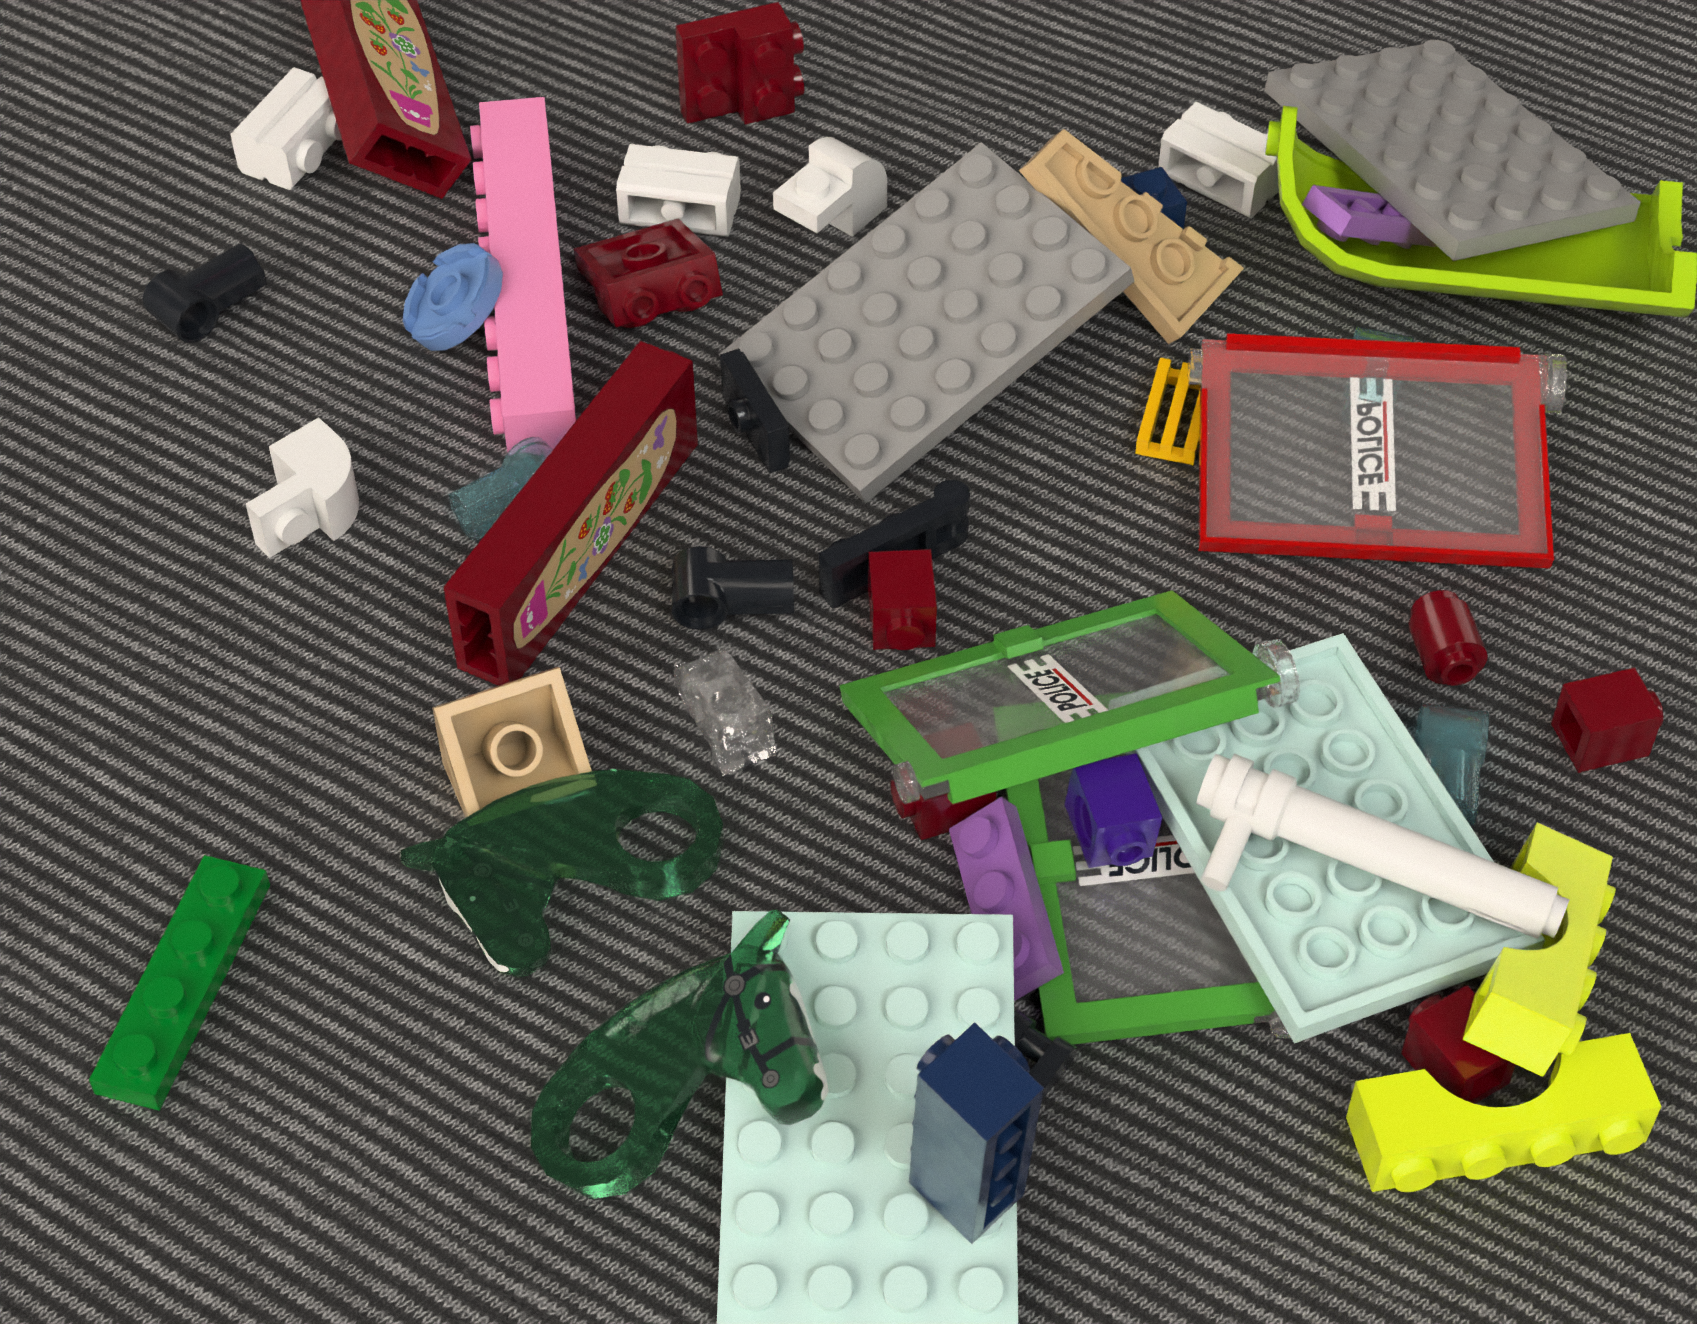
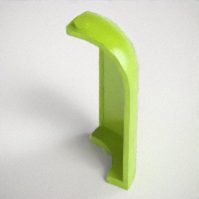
[1265,106,1697,318]

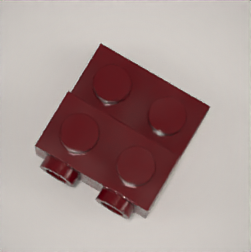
[675,2,805,125]
[573,218,723,328]

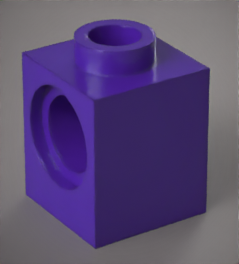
[1064,753,1163,868]

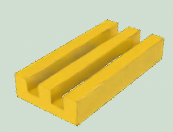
[1135,358,1200,465]

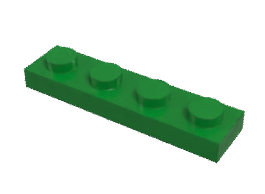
[89,855,270,1111]

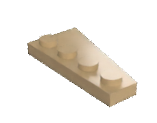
[1019,129,1244,344]

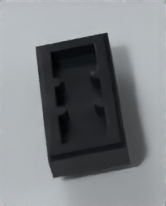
[720,348,790,474]

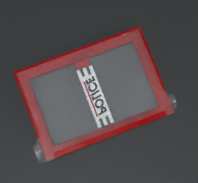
[1188,333,1567,569]

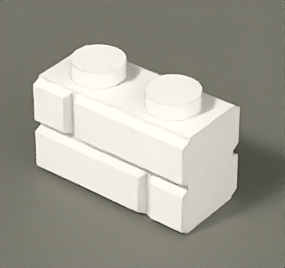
[230,67,342,190]
[1158,102,1279,219]
[616,144,741,237]

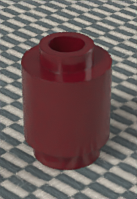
[1409,590,1488,686]

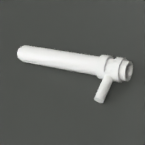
[1196,754,1569,939]

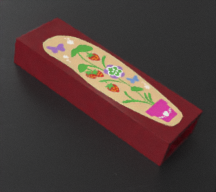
[300,0,472,199]
[443,341,698,686]

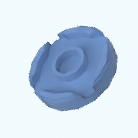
[403,243,503,351]

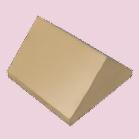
[432,667,598,834]

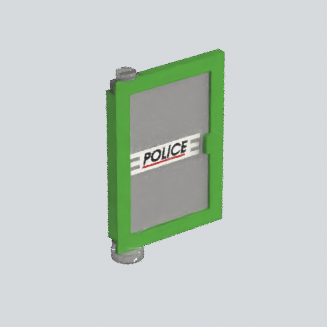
[840,590,1300,804]
[995,662,1291,1045]

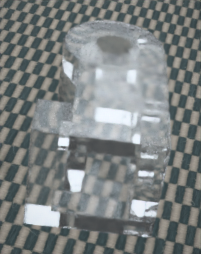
[674,649,776,776]

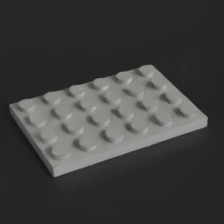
[1264,40,1641,261]
[718,142,1135,504]

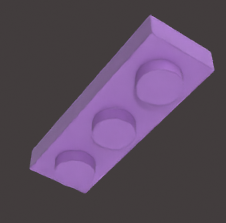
[1302,185,1437,249]
[949,797,1064,1001]

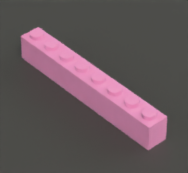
[470,97,576,458]

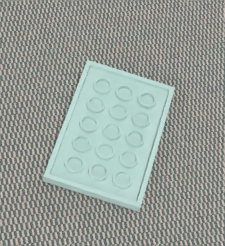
[1111,633,1545,1043]
[717,911,1018,1324]

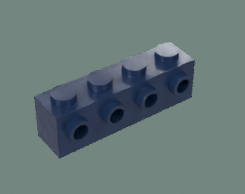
[909,1022,1044,1244]

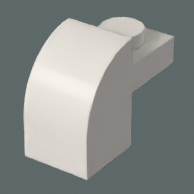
[773,137,887,237]
[246,417,359,558]

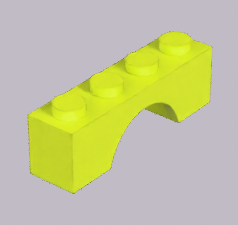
[1463,822,1616,1077]
[1346,1033,1661,1192]

